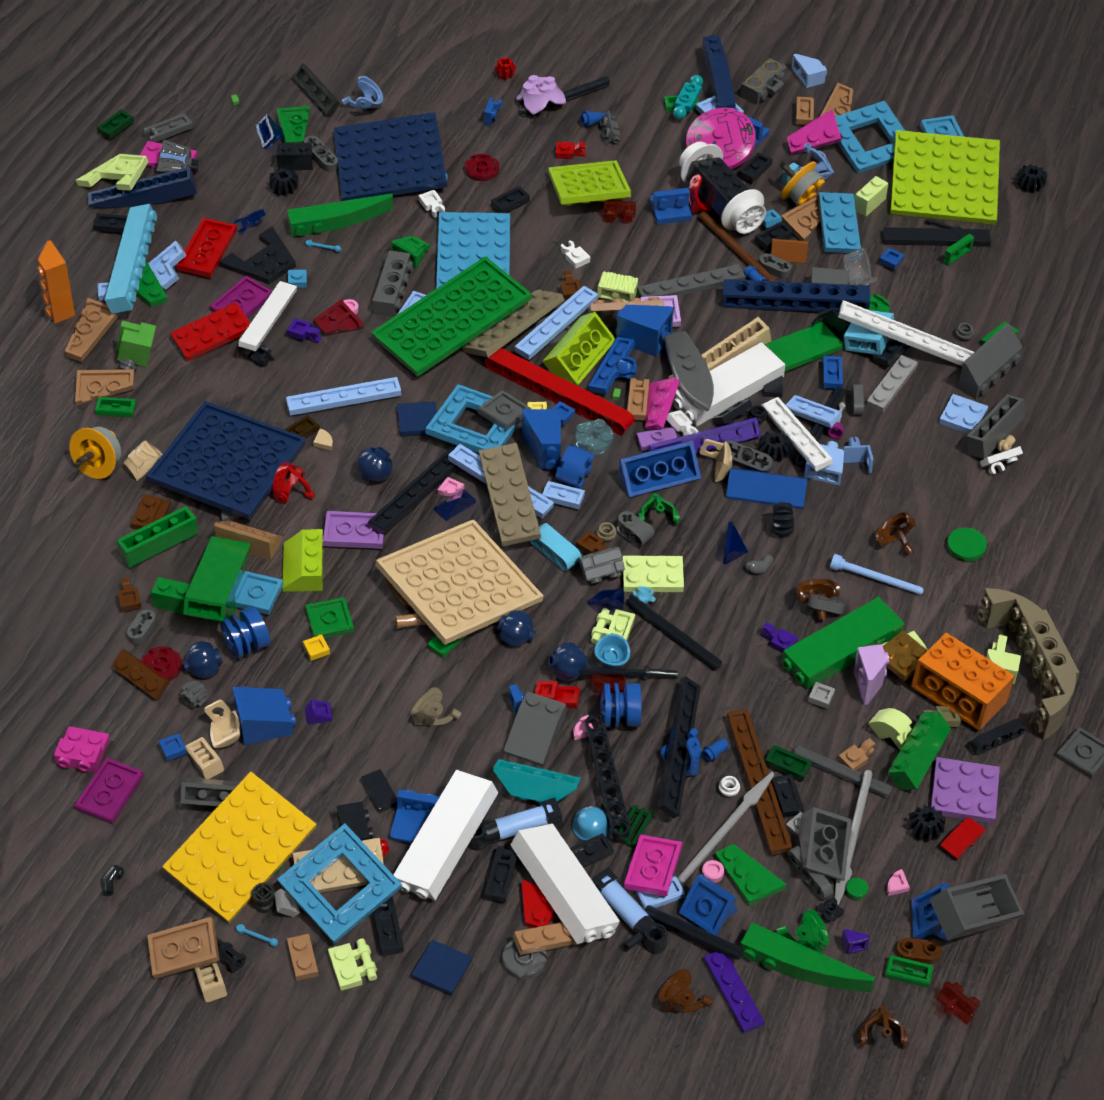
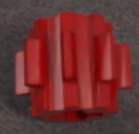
[495,57,516,80]

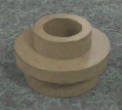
[597,522,616,541]

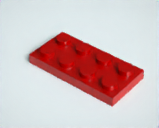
[177,218,237,278]
[170,302,251,362]

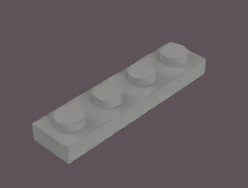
[866,355,918,413]

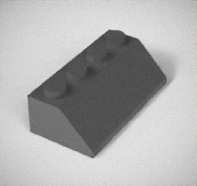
[958,323,1023,399]

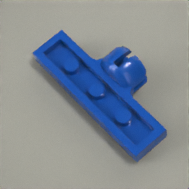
[588,337,637,394]

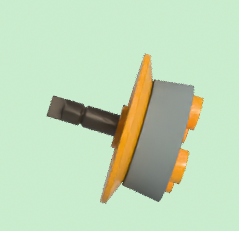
[780,161,825,206]
[69,427,121,479]

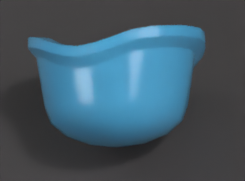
[594,633,630,668]
[572,806,609,841]

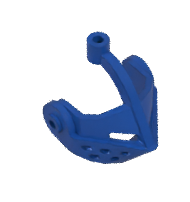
[661,728,702,776]

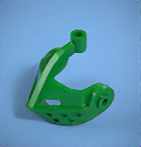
[637,493,680,525]
[777,909,830,954]

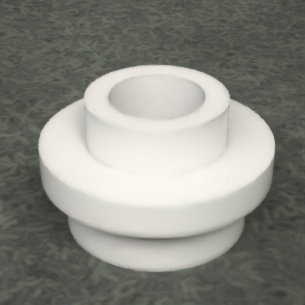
[719,776,740,797]

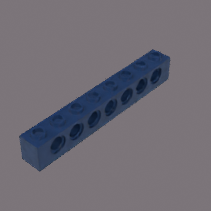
[722,279,870,313]

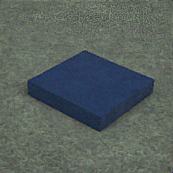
[397,401,437,436]
[411,939,472,996]

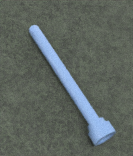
[830,554,924,595]

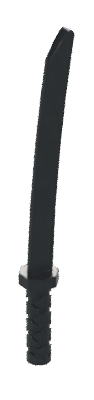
[565,666,678,679]

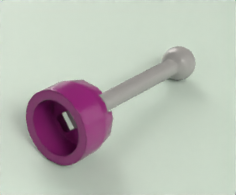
[828,402,846,439]

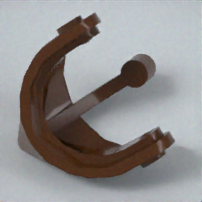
[875,511,916,555]
[796,579,840,620]
[658,969,713,1012]
[858,1005,908,1048]

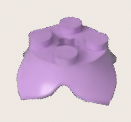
[516,75,566,115]

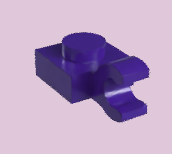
[287,318,321,343]
[761,622,798,653]

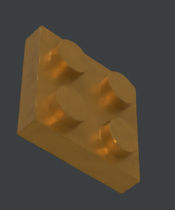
[883,631,928,681]

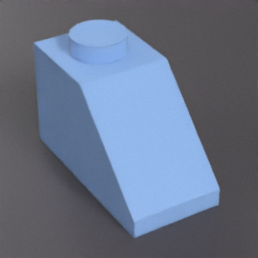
[792,54,827,88]

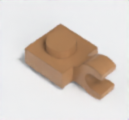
[838,738,876,771]

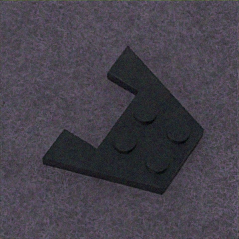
[219,226,296,285]

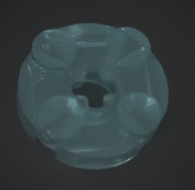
[575,419,613,454]

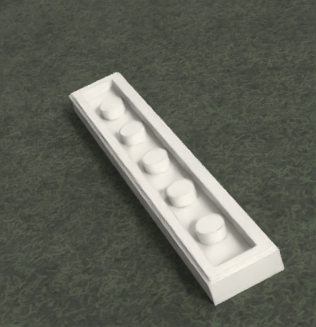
[238,281,297,351]
[762,397,833,471]

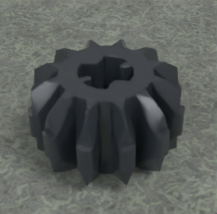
[1017,164,1047,193]
[269,167,299,196]
[758,430,791,462]
[773,502,794,536]
[909,804,946,842]

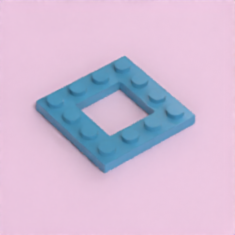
[835,101,905,174]
[425,384,522,453]
[277,824,402,944]

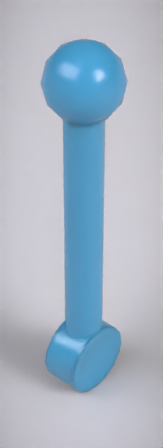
[305,240,341,252]
[236,924,278,947]

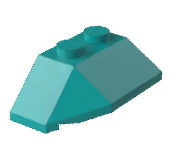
[493,759,581,804]

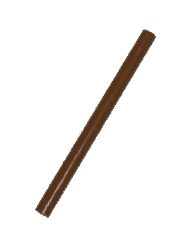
[698,211,777,281]

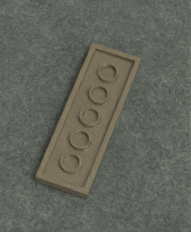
[462,290,564,357]
[479,443,541,546]

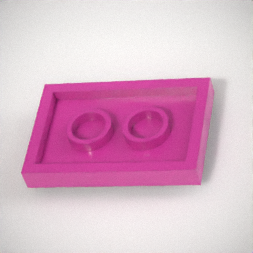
[624,835,682,897]

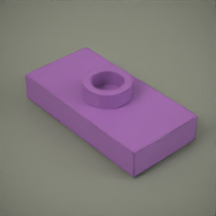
[637,427,677,451]

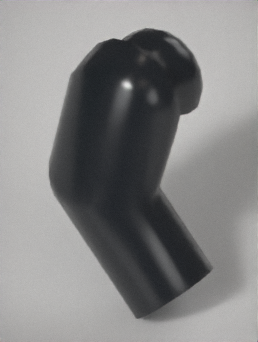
[102,865,124,896]

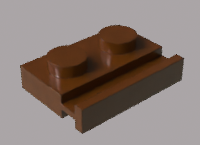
[131,494,171,530]

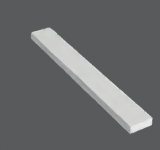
[838,300,974,366]

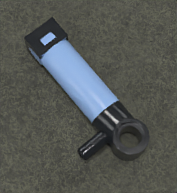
[468,797,563,851]
[591,867,667,954]

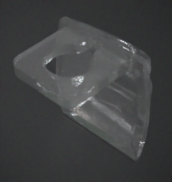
[843,248,877,285]

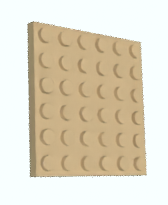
[375,519,543,645]

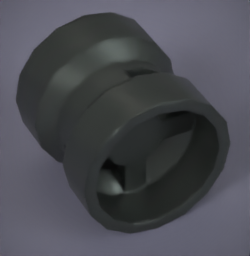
[252,883,276,913]

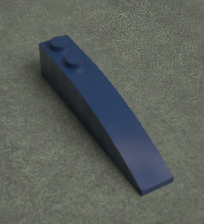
[702,35,736,108]
[88,167,197,208]

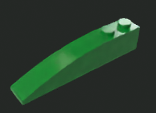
[287,194,393,237]
[740,923,875,992]

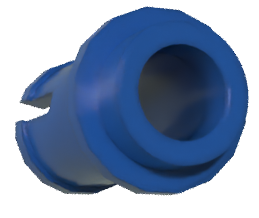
[744,266,766,281]
[702,738,729,762]

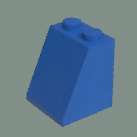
[615,304,674,357]
[522,409,561,470]
[232,687,296,745]

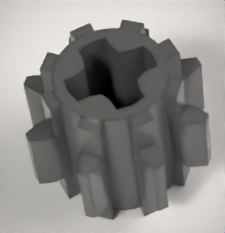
[180,681,208,708]

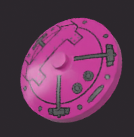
[686,108,756,169]

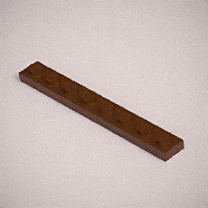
[727,709,792,855]

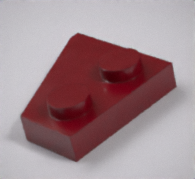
[313,299,364,336]

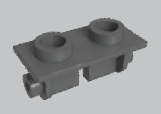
[600,110,621,146]

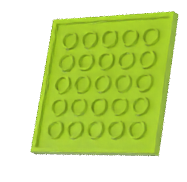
[890,130,1000,225]

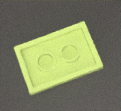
[623,556,684,592]

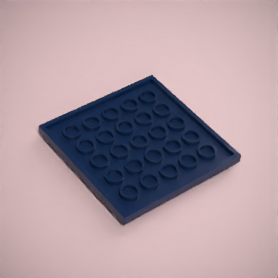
[334,112,447,201]
[146,401,306,520]

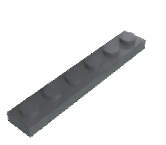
[637,264,746,298]

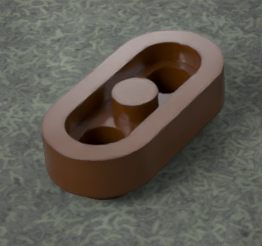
[896,938,942,964]

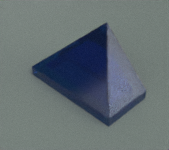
[256,114,283,149]
[434,489,476,521]
[723,522,748,565]
[587,588,625,609]

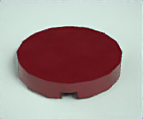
[465,153,499,181]
[141,646,182,681]

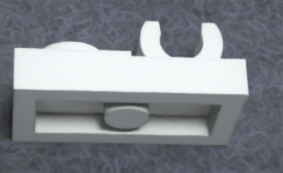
[980,446,1023,475]

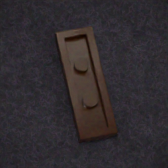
[111,649,170,700]

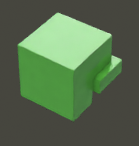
[116,321,156,367]

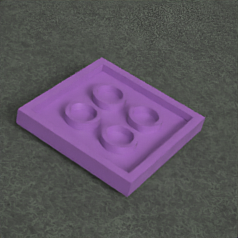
[931,757,1000,824]

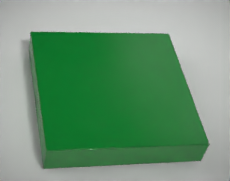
[305,597,354,638]

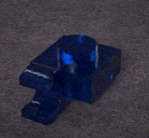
[233,209,266,233]

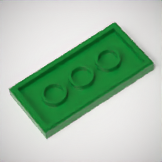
[764,322,844,372]

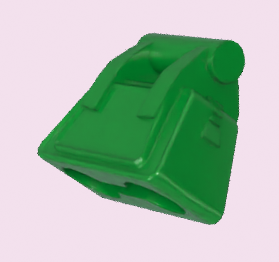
[391,235,430,268]

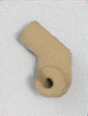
[997,435,1015,452]

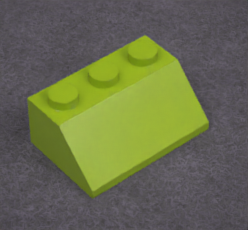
[283,529,324,592]

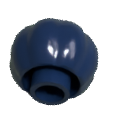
[357,446,392,482]
[497,610,536,647]
[183,641,223,680]
[548,642,588,682]

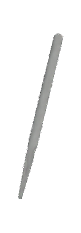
[835,770,872,905]
[677,772,774,884]

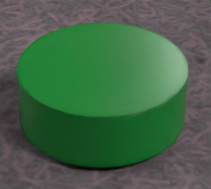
[846,878,868,900]

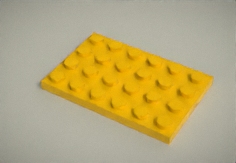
[162,772,317,924]

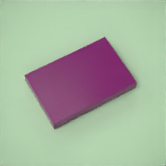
[209,276,273,318]
[74,757,144,825]

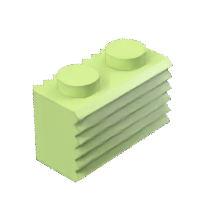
[854,176,888,216]
[597,271,638,302]

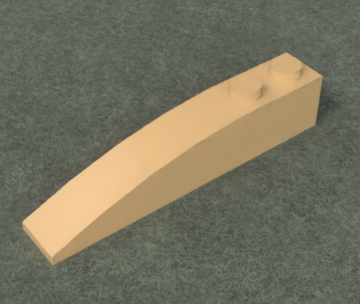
[669,317,771,389]

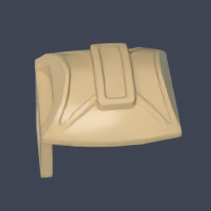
[700,439,733,482]
[123,440,163,481]
[204,700,240,748]

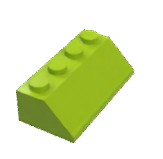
[542,311,616,385]

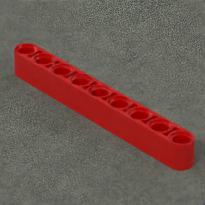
[485,348,635,435]

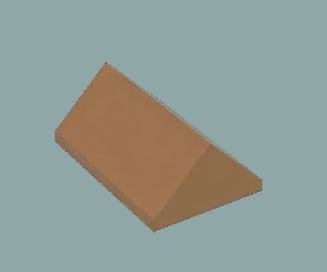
[214,520,283,560]

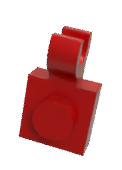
[556,142,586,159]

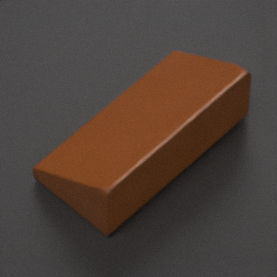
[771,239,808,263]

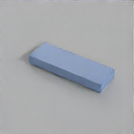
[786,395,842,428]

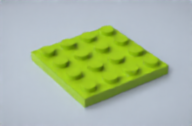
[548,160,631,205]

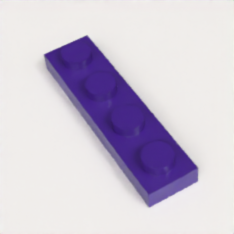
[704,951,764,1034]

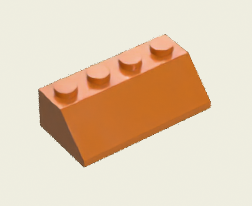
[37,240,75,323]

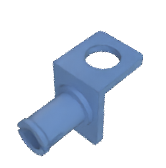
[843,437,873,473]

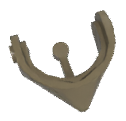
[411,687,461,726]

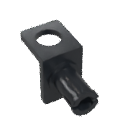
[811,307,849,337]

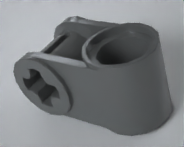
[617,511,655,548]

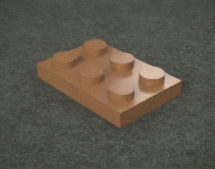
[147,917,220,979]

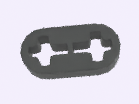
[759,254,792,278]
[852,384,864,415]
[807,594,846,614]
[127,609,156,645]

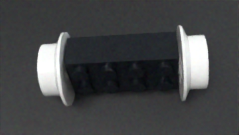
[679,142,766,234]

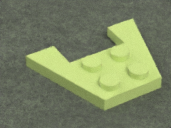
[76,154,148,191]

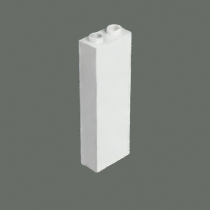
[673,342,785,427]
[394,770,498,900]
[511,824,620,944]

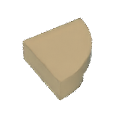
[313,429,333,451]

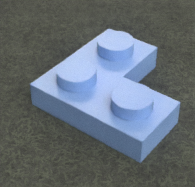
[148,241,187,290]

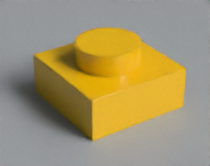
[303,635,330,661]

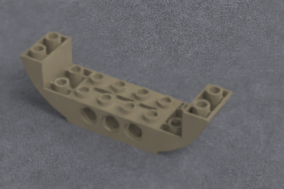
[978,588,1079,740]

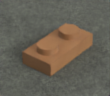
[796,97,814,125]
[287,934,318,981]

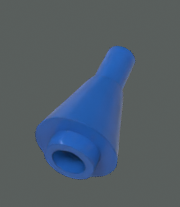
[580,110,611,128]

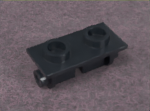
[237,334,275,366]

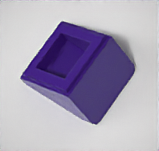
[305,699,333,724]
[841,929,870,954]

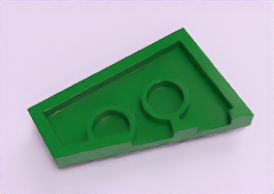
[276,106,310,143]
[137,262,168,307]
[715,844,787,907]

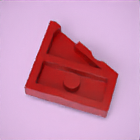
[522,880,555,928]

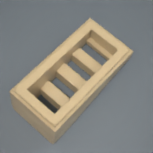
[185,737,224,779]
[194,962,227,1002]

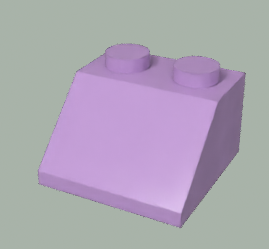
[853,644,889,705]

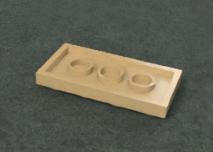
[293,838,384,893]

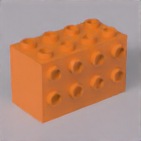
[911,633,1015,731]

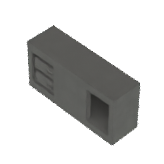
[929,874,1024,940]

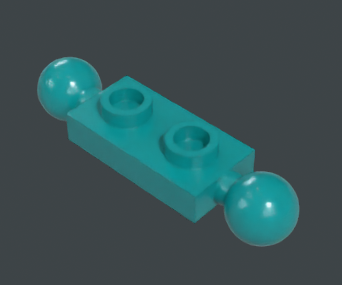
[673,75,703,120]

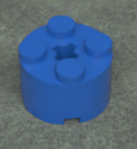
[555,445,595,489]

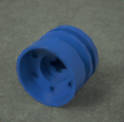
[220,606,271,659]
[601,683,641,727]

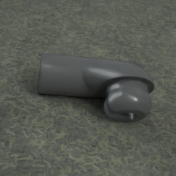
[745,555,774,574]

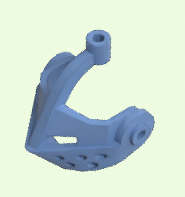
[342,76,383,110]
[798,143,834,181]

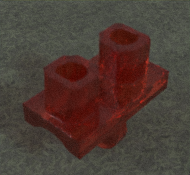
[604,200,636,222]
[936,980,980,1024]

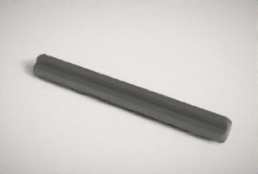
[794,745,892,798]

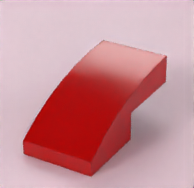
[535,681,581,708]
[940,817,986,860]

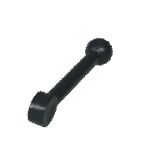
[926,217,962,229]

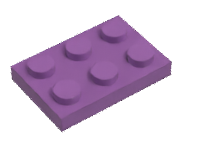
[323,511,384,549]

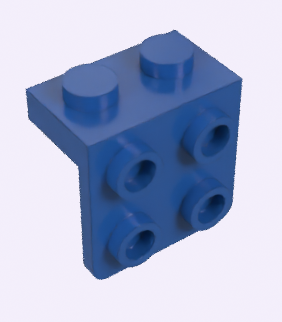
[390,789,440,843]

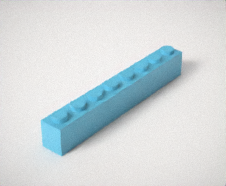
[105,204,157,314]

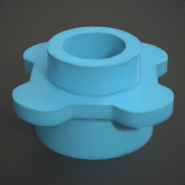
[632,586,656,603]

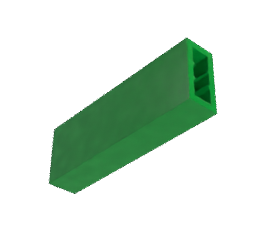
[183,536,251,622]
[782,597,905,690]

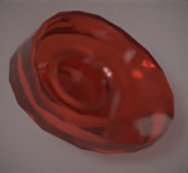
[590,667,626,693]

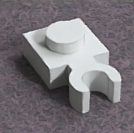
[419,190,445,218]
[561,240,590,269]
[666,410,699,436]

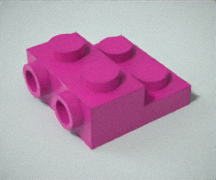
[54,726,110,772]

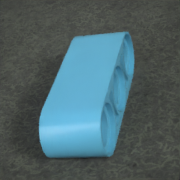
[530,523,581,571]

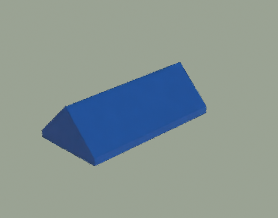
[618,441,701,497]
[726,467,808,509]

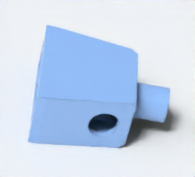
[804,441,844,486]

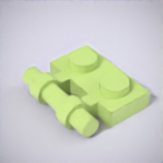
[591,608,635,644]
[328,939,377,991]

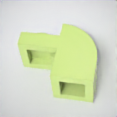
[986,635,1021,684]
[868,708,912,750]

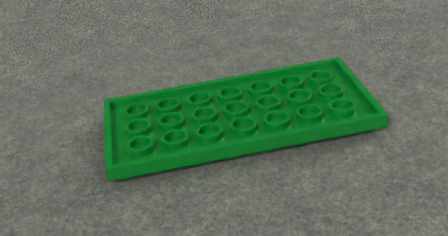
[371,256,532,377]

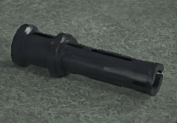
[192,919,246,972]

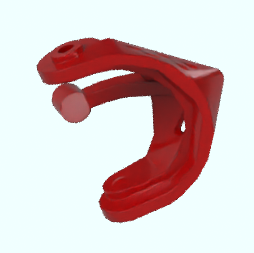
[688,174,713,213]
[273,462,315,504]

